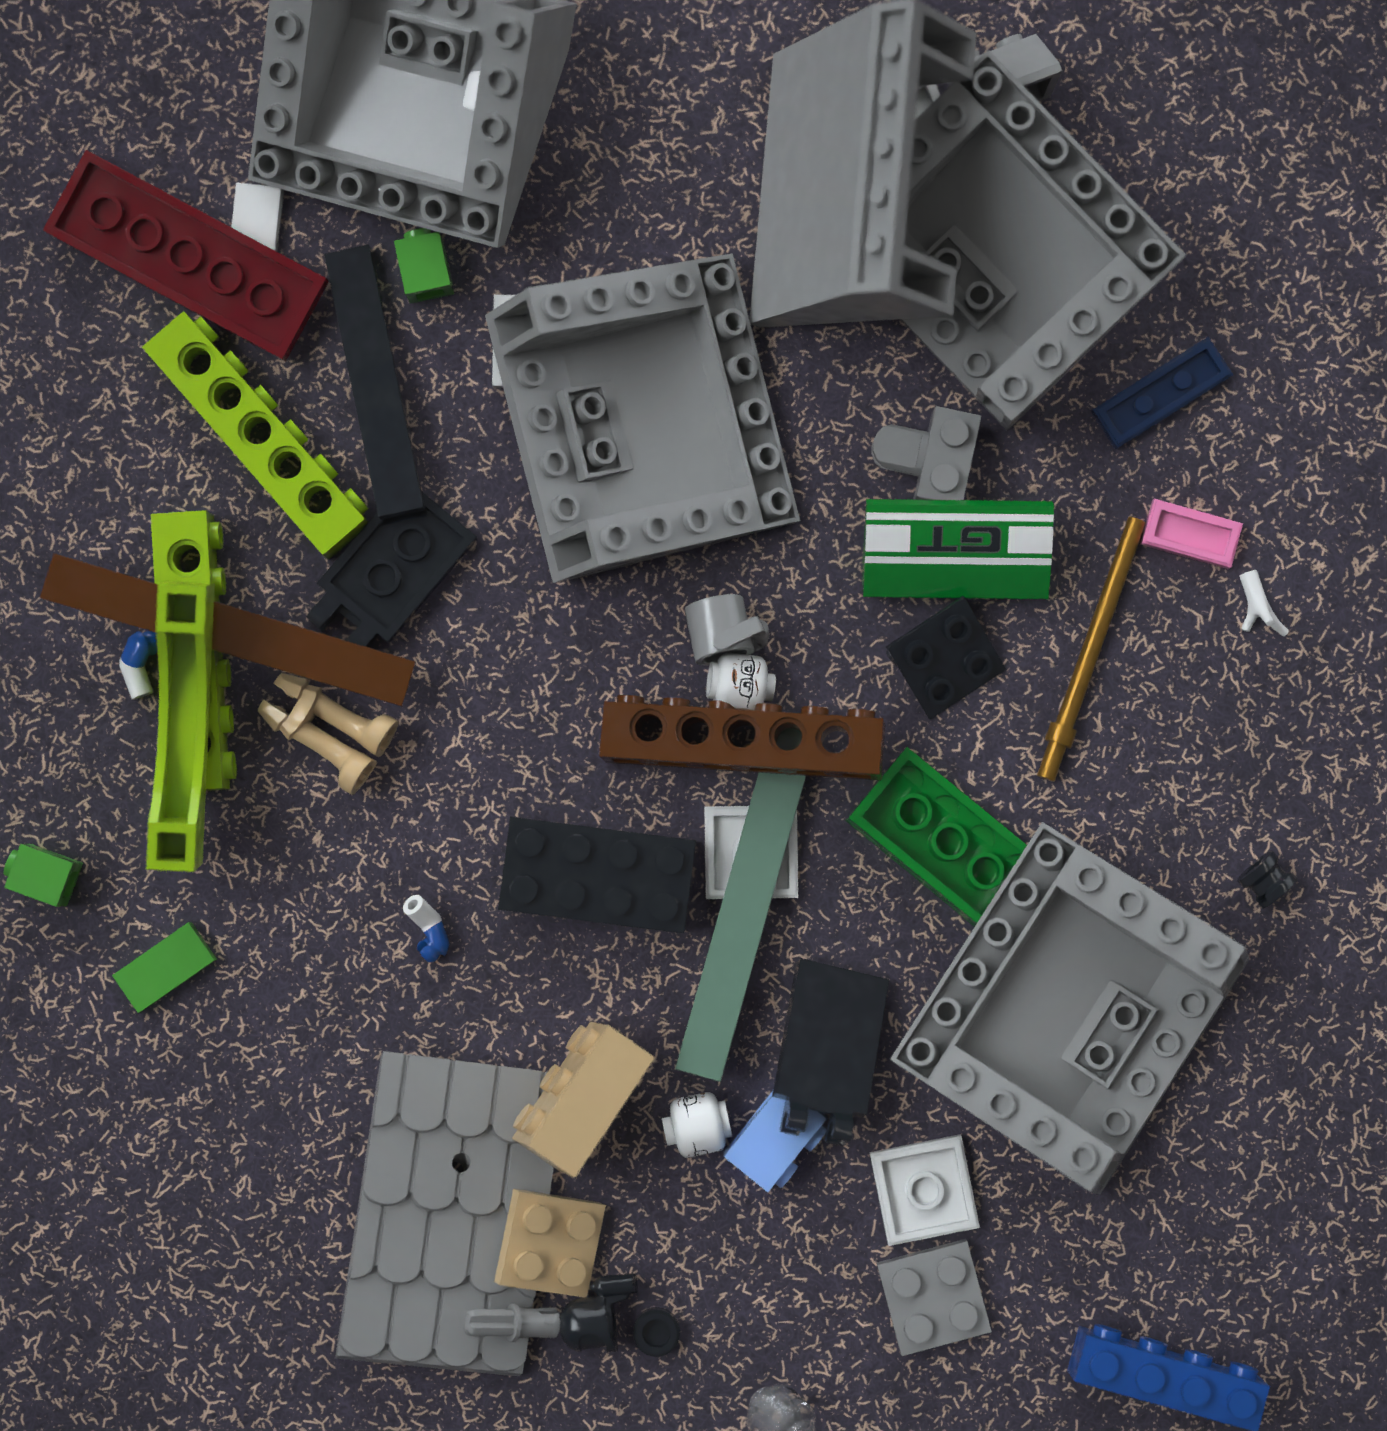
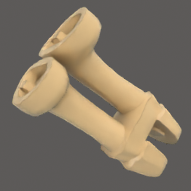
[258,673,399,795]

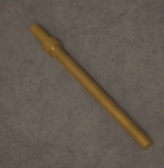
[1037,517,1146,782]

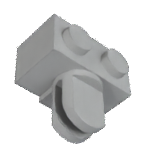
[871,406,981,500]

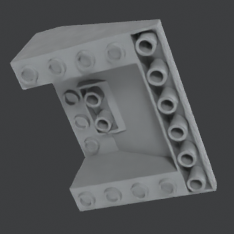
[248,0,577,248]
[749,0,977,328]
[900,50,1186,431]
[485,253,800,583]
[890,822,1250,1195]

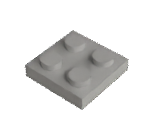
[876,1239,992,1356]

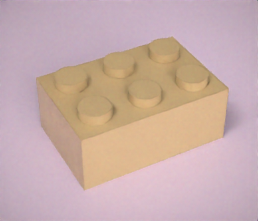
[512,1022,655,1178]

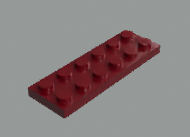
[43,150,329,362]

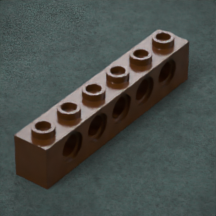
[599,695,885,781]

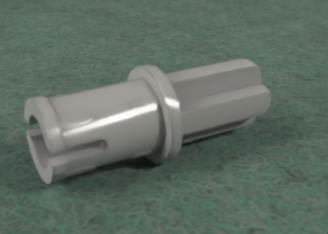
[465,1304,560,1342]

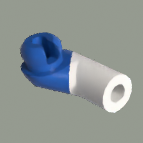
[119,631,158,700]
[403,895,450,963]

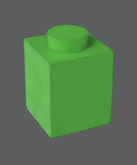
[394,228,454,303]
[3,844,83,907]

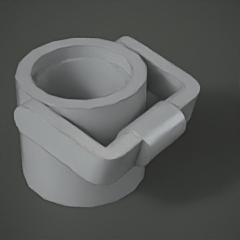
[684,594,770,666]

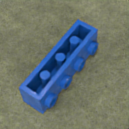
[1067,1324,1270,1431]

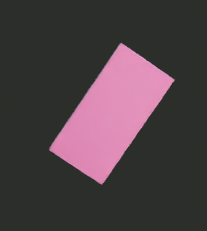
[1140,499,1243,569]

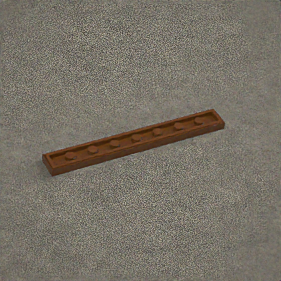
[40,553,416,707]

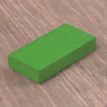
[112,922,217,1014]

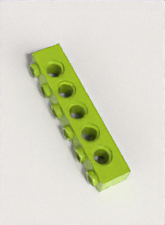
[142,311,369,560]
[151,510,237,791]

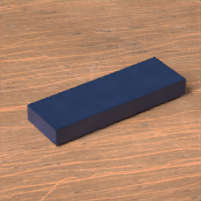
[1091,336,1233,450]

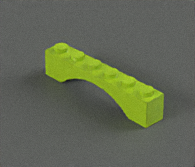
[146,581,215,872]

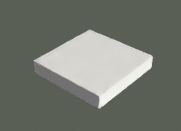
[704,806,798,899]
[869,1134,980,1246]

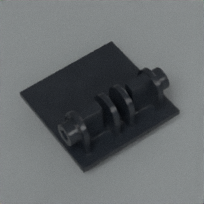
[886,596,1006,720]

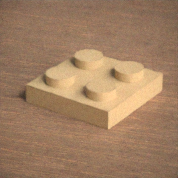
[494,1188,606,1297]

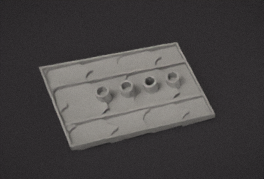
[335,1051,553,1376]

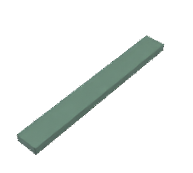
[675,728,806,1082]

